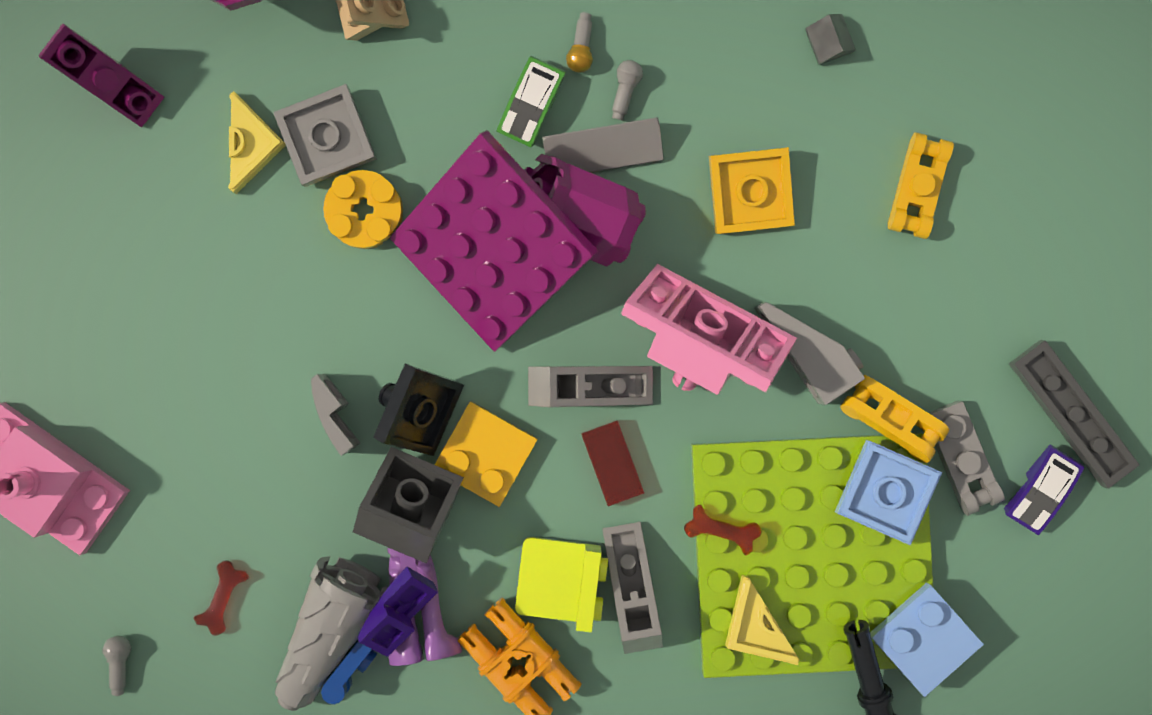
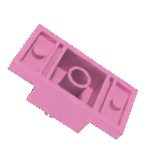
[621,264,797,395]
[0,402,130,555]

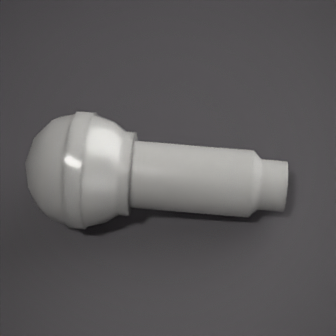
[612,60,643,121]
[102,636,131,696]

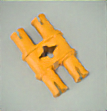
[457,597,582,715]

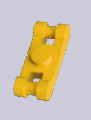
[888,132,954,239]
[840,375,950,463]

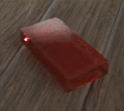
[581,420,644,506]

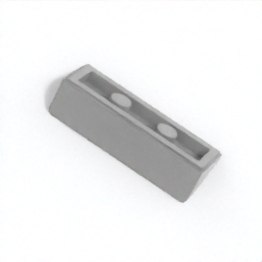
[542,117,664,173]

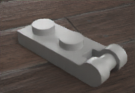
[929,401,1005,516]

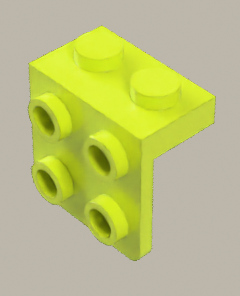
[515,537,608,633]

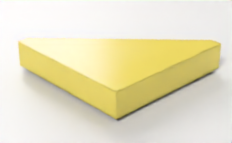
[229,91,286,194]
[725,575,799,665]

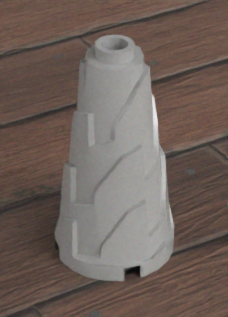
[275,556,388,711]

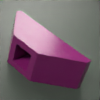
[38,23,165,128]

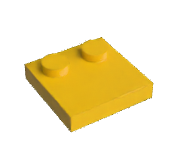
[709,147,795,234]
[434,401,538,507]

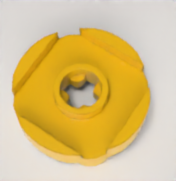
[323,170,403,249]

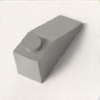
[754,302,865,405]
[528,366,653,407]
[602,522,663,654]

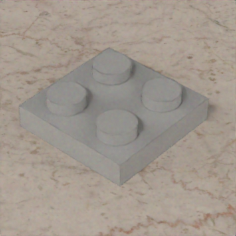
[273,84,377,187]

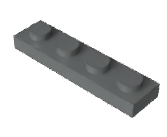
[1009,340,1139,489]

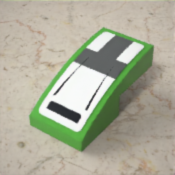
[496,56,566,147]

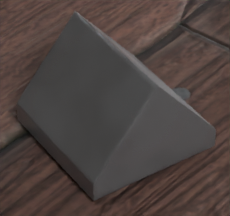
[805,14,856,65]

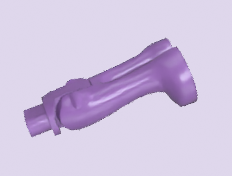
[387,548,462,666]

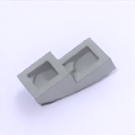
[311,374,360,456]

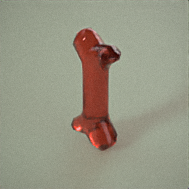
[684,505,762,556]
[193,560,249,636]

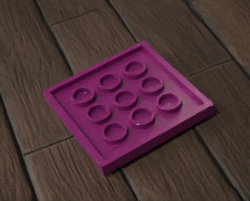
[390,130,598,352]

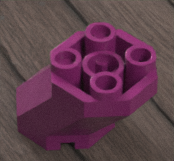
[525,154,646,267]

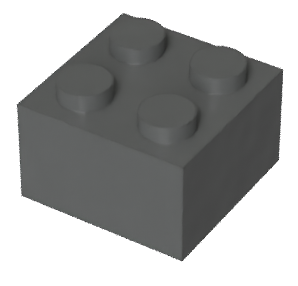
[353,447,464,563]

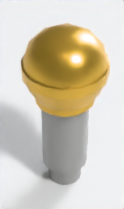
[566,12,593,73]

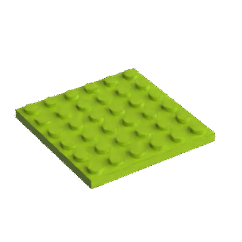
[691,433,933,678]

